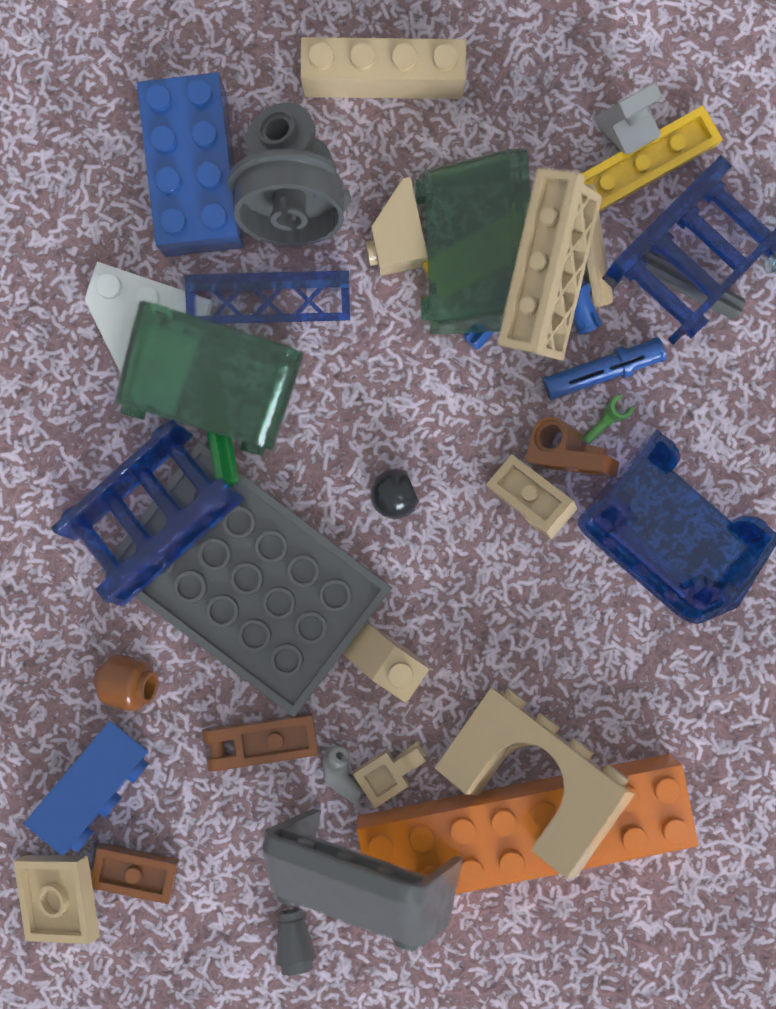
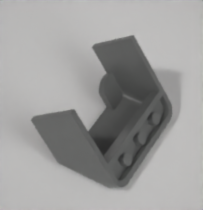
[261,809,463,951]

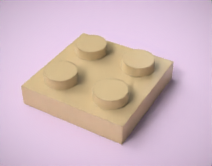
[14,855,100,944]

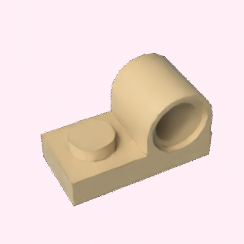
[486,454,577,540]

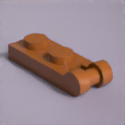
[202,712,319,771]

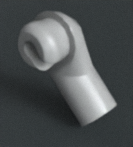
[323,746,363,804]

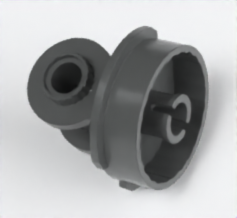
[227,103,351,246]

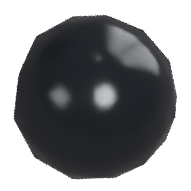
[370,468,419,520]

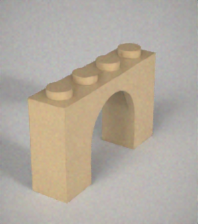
[435,688,635,879]

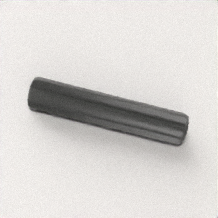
[632,247,746,319]

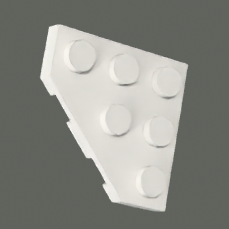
[84,262,213,415]

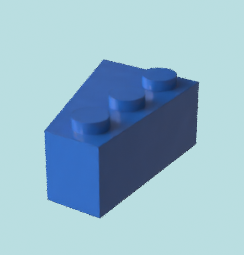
[23,721,149,856]

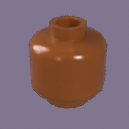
[93,654,158,711]

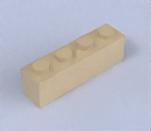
[301,37,466,99]

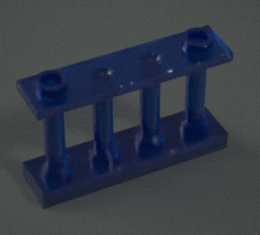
[602,155,776,345]
[51,419,245,606]

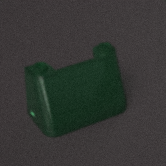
[416,148,531,334]
[114,301,304,457]

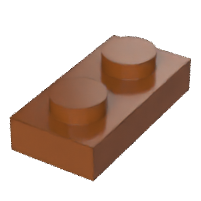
[91,843,180,904]

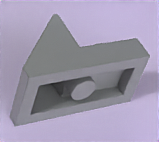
[593,82,663,155]

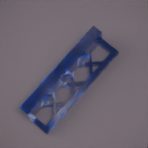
[184,270,351,325]

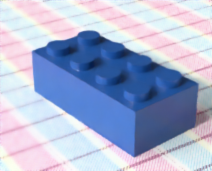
[137,72,244,257]

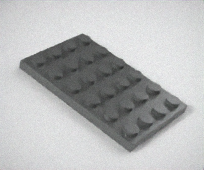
[101,441,392,717]

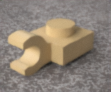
[353,741,426,808]

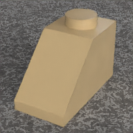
[365,177,428,276]
[343,622,430,703]

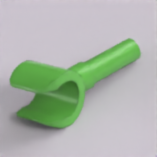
[582,395,634,445]

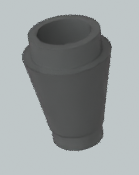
[276,908,316,976]

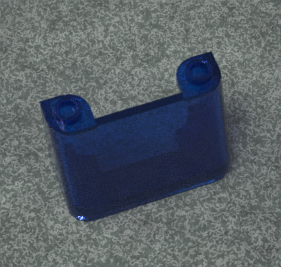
[577,429,776,624]

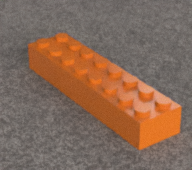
[356,754,699,895]

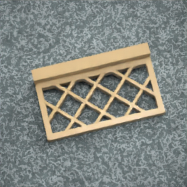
[497,168,602,361]

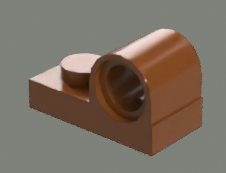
[525,417,619,478]

